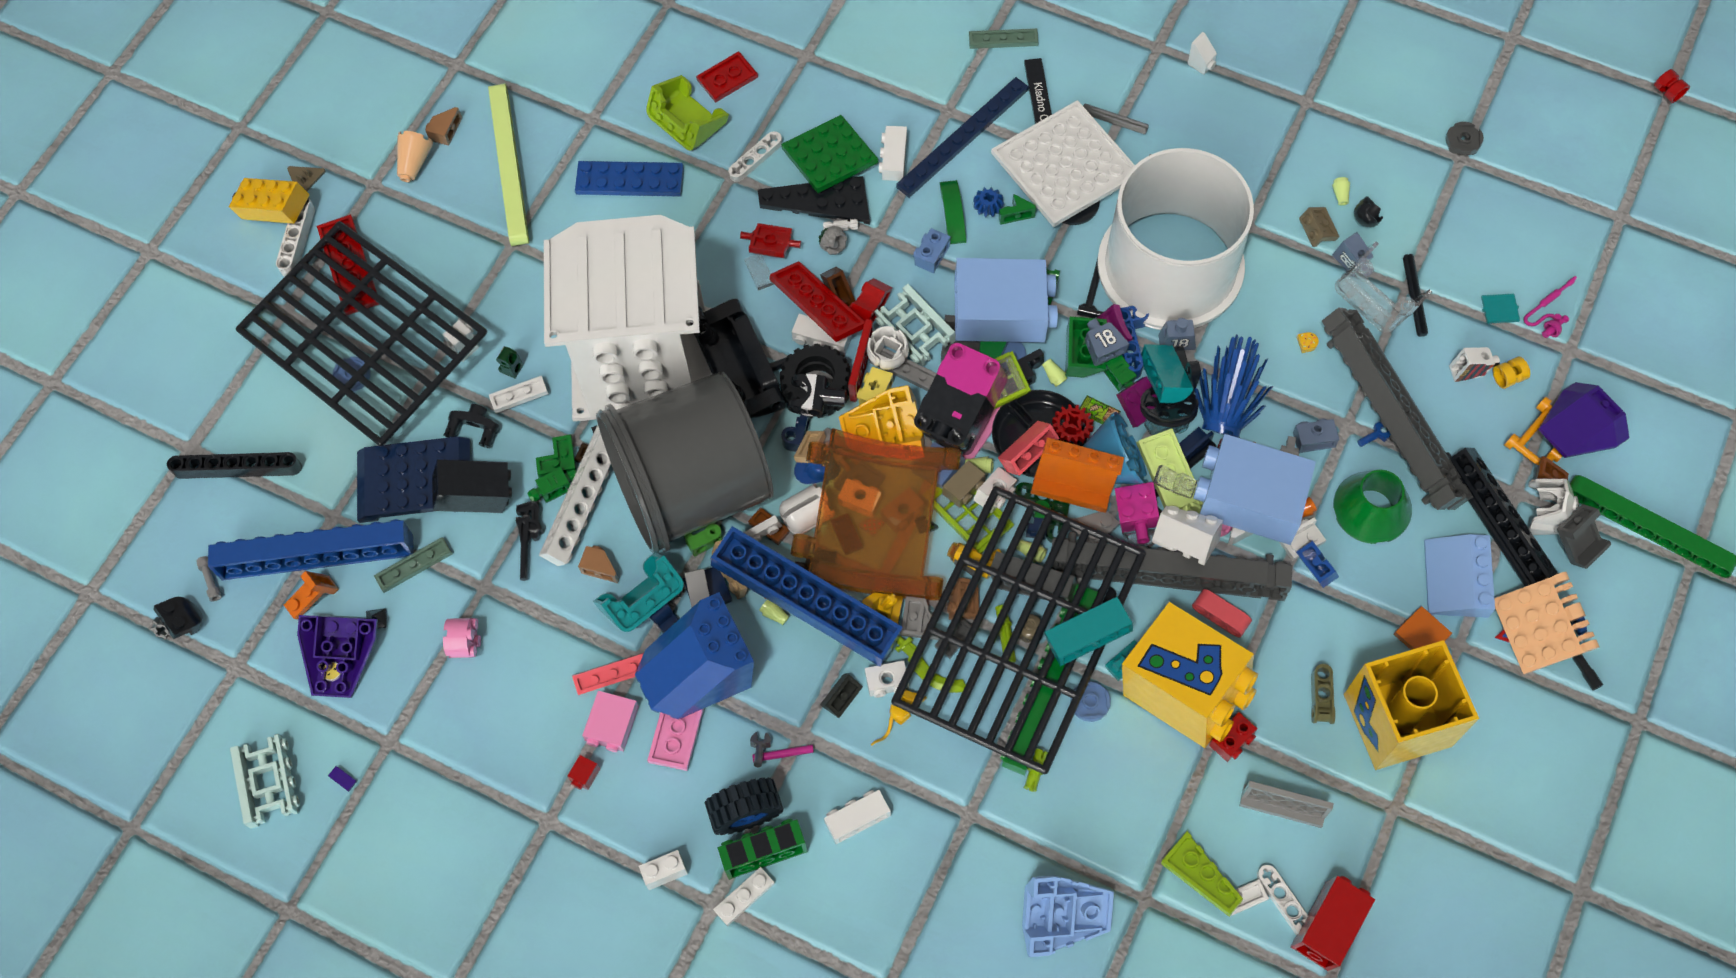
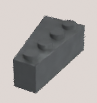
[990,551,1077,602]

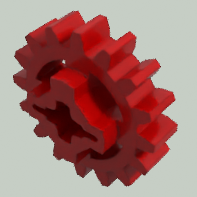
[1052,404,1094,445]

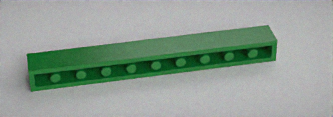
[1000,584,1098,776]

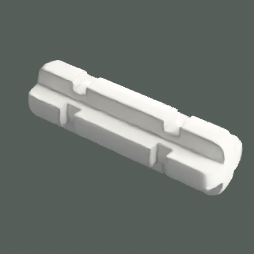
[823,219,858,231]

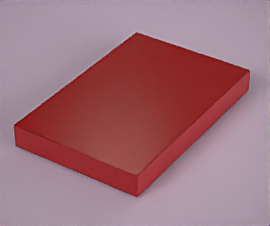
[696,51,758,103]

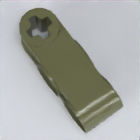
[1311,664,1335,724]

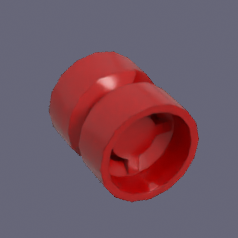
[1654,69,1690,103]

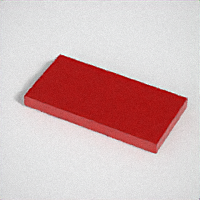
[848,319,873,402]

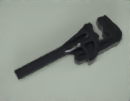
[515,501,544,581]

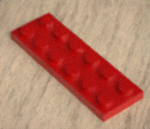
[317,214,379,316]
[769,261,865,342]

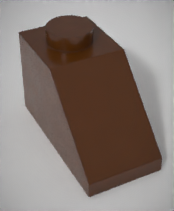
[820,267,855,307]

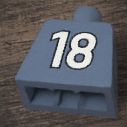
[1332,232,1374,278]
[1158,318,1196,350]
[1085,319,1129,366]

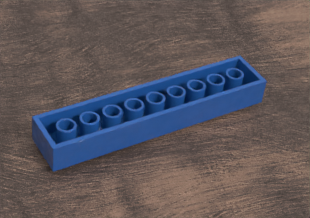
[208,519,414,581]
[711,526,903,667]

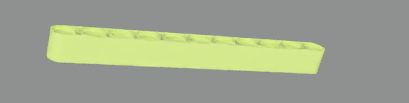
[488,83,529,247]

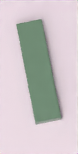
[969,28,1038,49]
[374,537,452,593]

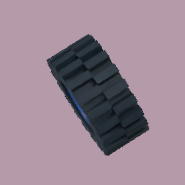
[704,777,784,835]

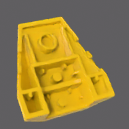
[839,385,925,461]

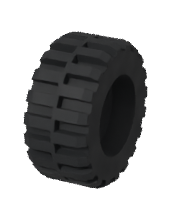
[780,344,851,418]

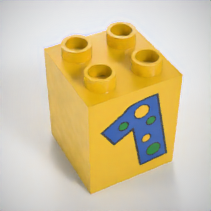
[1122,602,1258,748]
[1343,640,1479,770]

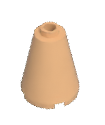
[397,131,433,182]

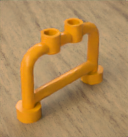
[1504,396,1562,465]

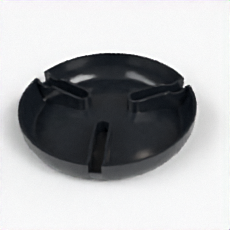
[992,390,1087,478]

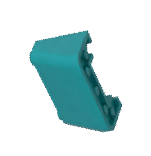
[593,553,684,632]

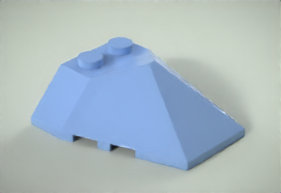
[1022,875,1114,957]

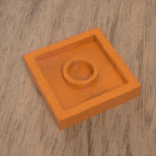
[1394,606,1452,650]

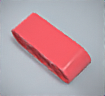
[1192,589,1252,637]

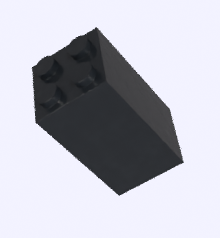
[432,459,512,513]

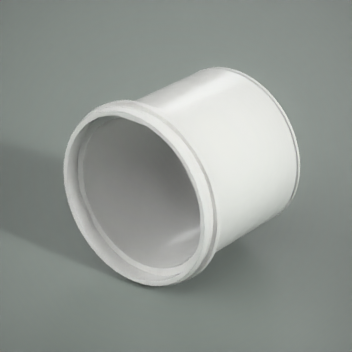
[1098,148,1254,330]

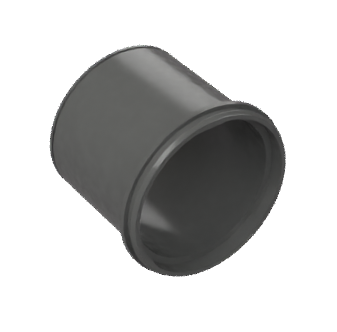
[596,371,773,553]

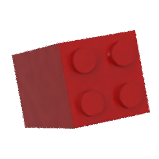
[1291,876,1376,971]

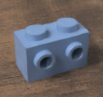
[913,228,950,273]

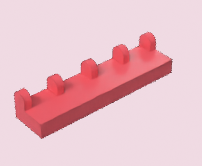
[572,652,644,695]

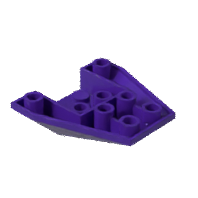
[1538,382,1630,458]
[297,615,378,698]

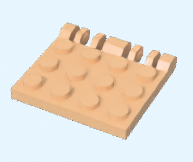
[1494,572,1600,675]

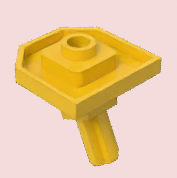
[862,593,903,624]

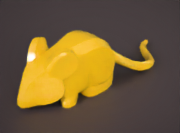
[871,690,927,746]

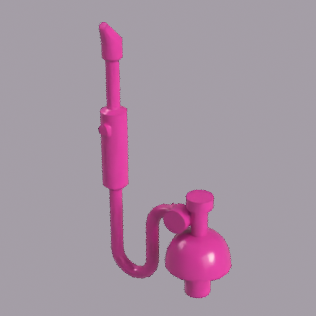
[1524,276,1577,338]

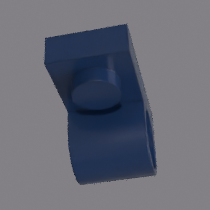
[781,415,810,452]
[649,603,678,633]

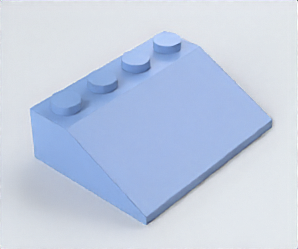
[1424,534,1495,618]

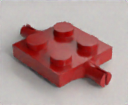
[740,223,801,258]

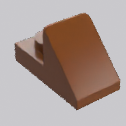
[1535,456,1569,480]

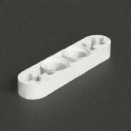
[728,131,782,182]
[1257,865,1308,936]

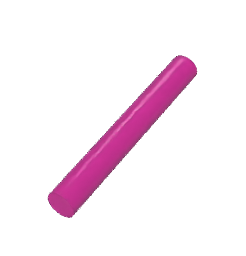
[752,745,814,763]

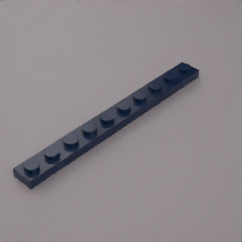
[896,77,1029,198]

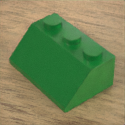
[1065,316,1107,378]

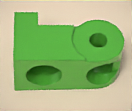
[684,524,722,557]

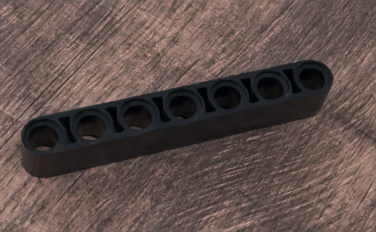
[167,452,302,479]

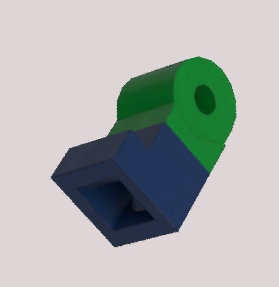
[1026,500,1050,540]

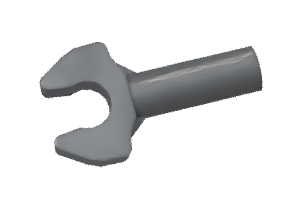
[750,732,771,768]

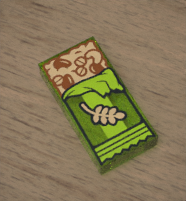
[1079,395,1121,424]

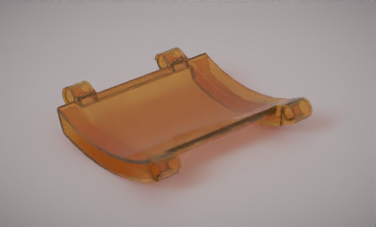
[790,428,961,601]

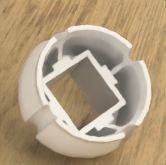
[866,326,909,370]

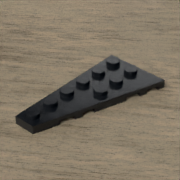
[758,176,870,225]

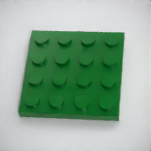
[781,115,878,193]

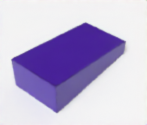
[328,766,357,792]

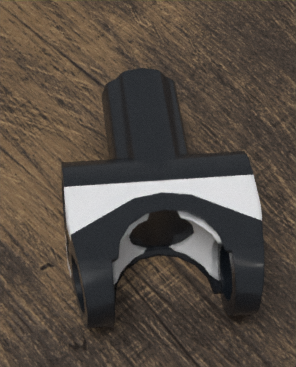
[787,374,846,416]

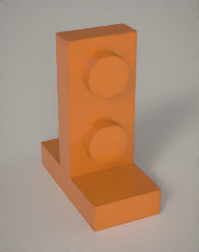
[284,571,339,620]

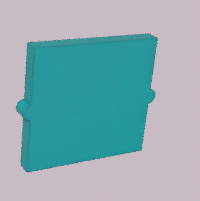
[1481,294,1520,324]

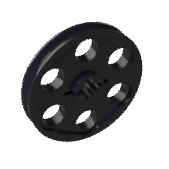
[1140,387,1199,427]

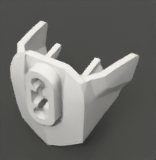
[1528,479,1579,535]

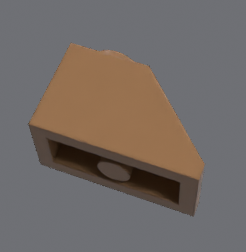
[425,107,462,146]
[578,546,619,583]

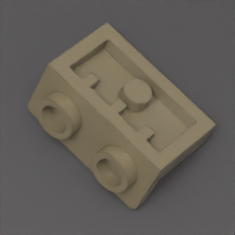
[1299,207,1340,247]

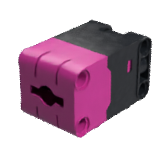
[914,343,1008,455]

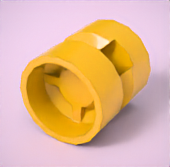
[1493,356,1531,389]

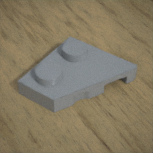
[1070,510,1120,543]
[901,596,939,640]

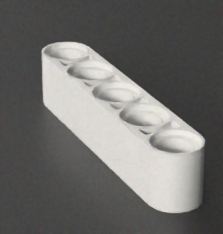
[276,197,315,277]

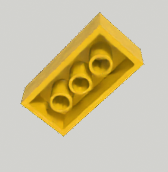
[228,178,310,224]

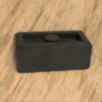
[820,674,863,718]

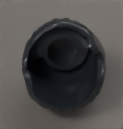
[1354,196,1383,227]

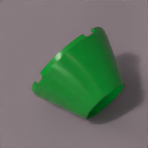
[1333,470,1412,544]

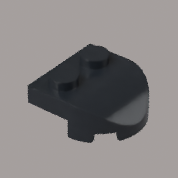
[153,597,203,639]

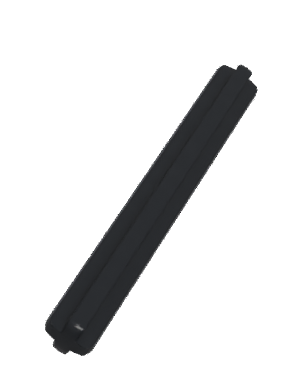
[1403,254,1428,337]

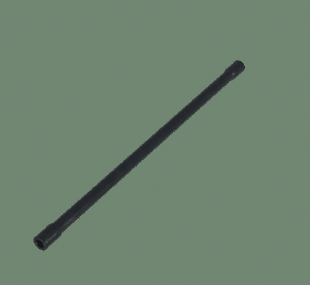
[1446,452,1604,691]

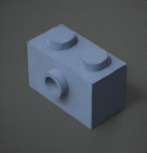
[1293,419,1339,453]

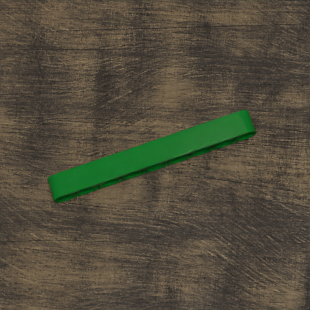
[1570,475,1736,578]

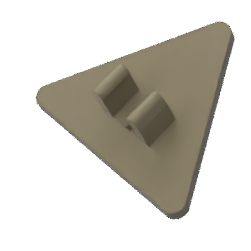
[287,166,326,191]

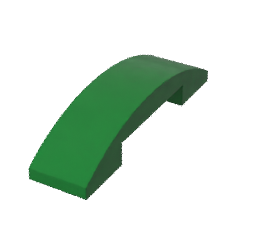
[939,180,966,244]

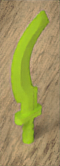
[895,636,966,693]

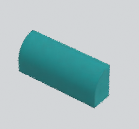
[1141,344,1193,403]
[1045,597,1133,666]

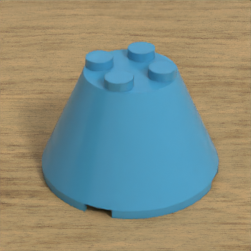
[1083,412,1147,485]

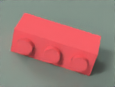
[998,421,1060,476]

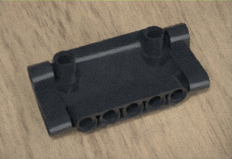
[690,299,786,418]

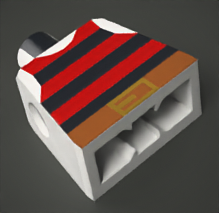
[1449,347,1500,382]

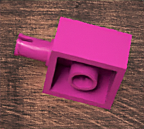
[1114,482,1159,544]

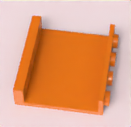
[1031,437,1124,513]

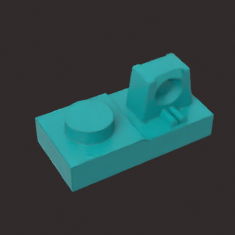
[1105,640,1137,681]

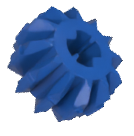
[973,186,1004,218]

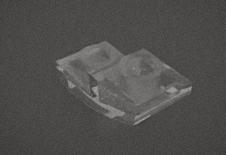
[1153,465,1197,499]

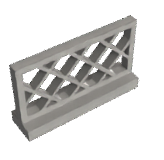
[1239,781,1334,828]

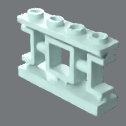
[875,284,955,366]
[230,734,300,829]

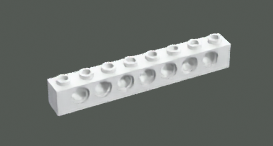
[539,425,611,566]

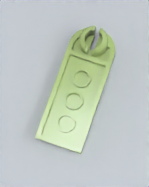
[1136,428,1203,514]

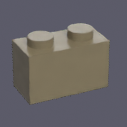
[942,460,986,508]

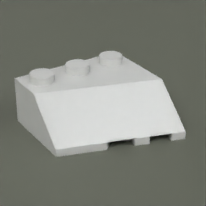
[1152,506,1223,565]

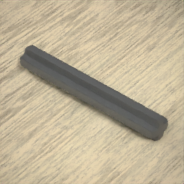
[1083,103,1149,134]

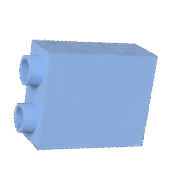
[954,258,1058,342]
[1193,434,1316,545]

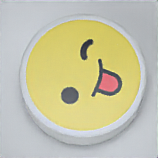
[321,662,342,681]

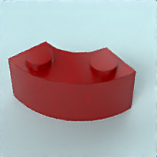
[849,278,893,322]

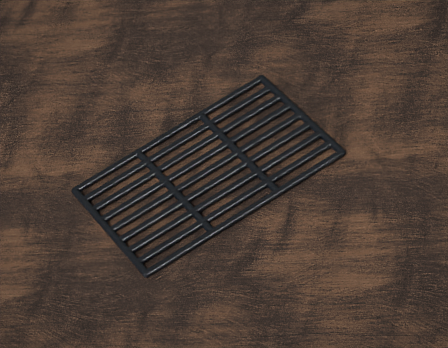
[236,221,487,446]
[891,486,1146,775]

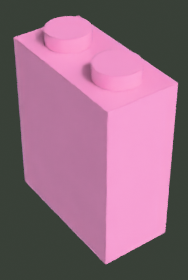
[582,691,639,752]

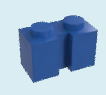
[1296,541,1339,588]

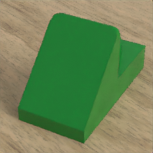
[999,194,1036,225]

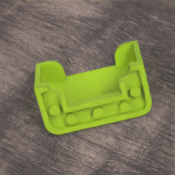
[646,75,729,151]

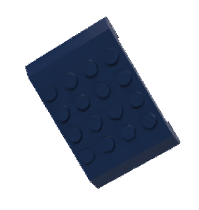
[357,436,472,523]

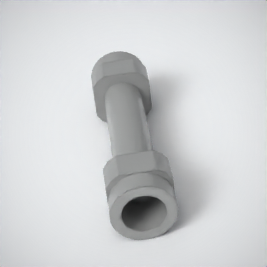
[196,556,222,602]

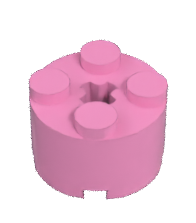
[443,618,481,658]

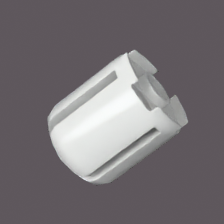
[779,483,835,536]

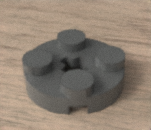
[1446,122,1484,155]

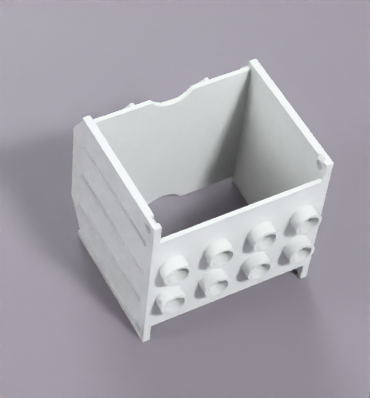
[544,215,712,422]

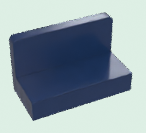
[1179,427,1214,461]

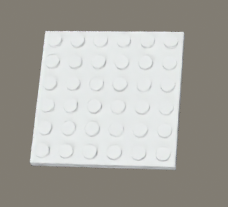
[991,100,1135,227]

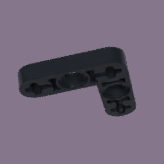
[1174,346,1201,393]

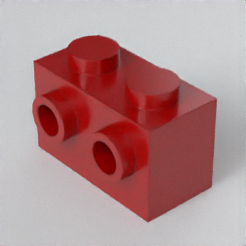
[1209,712,1258,762]

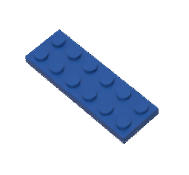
[575,161,684,197]

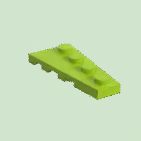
[1161,831,1243,917]

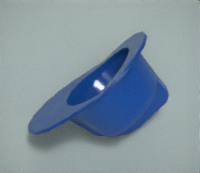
[794,452,839,484]

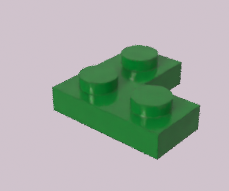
[536,434,576,478]

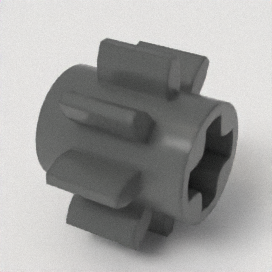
[151,617,171,640]

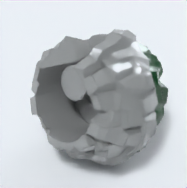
[818,226,847,255]

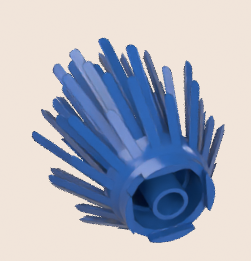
[1194,334,1273,438]

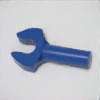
[1357,422,1391,447]

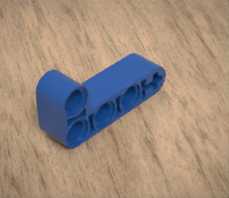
[1120,306,1149,380]

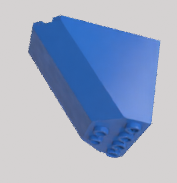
[635,592,754,720]

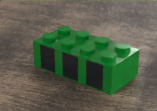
[717,819,808,880]

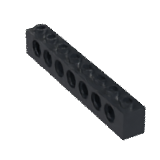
[1450,448,1559,584]

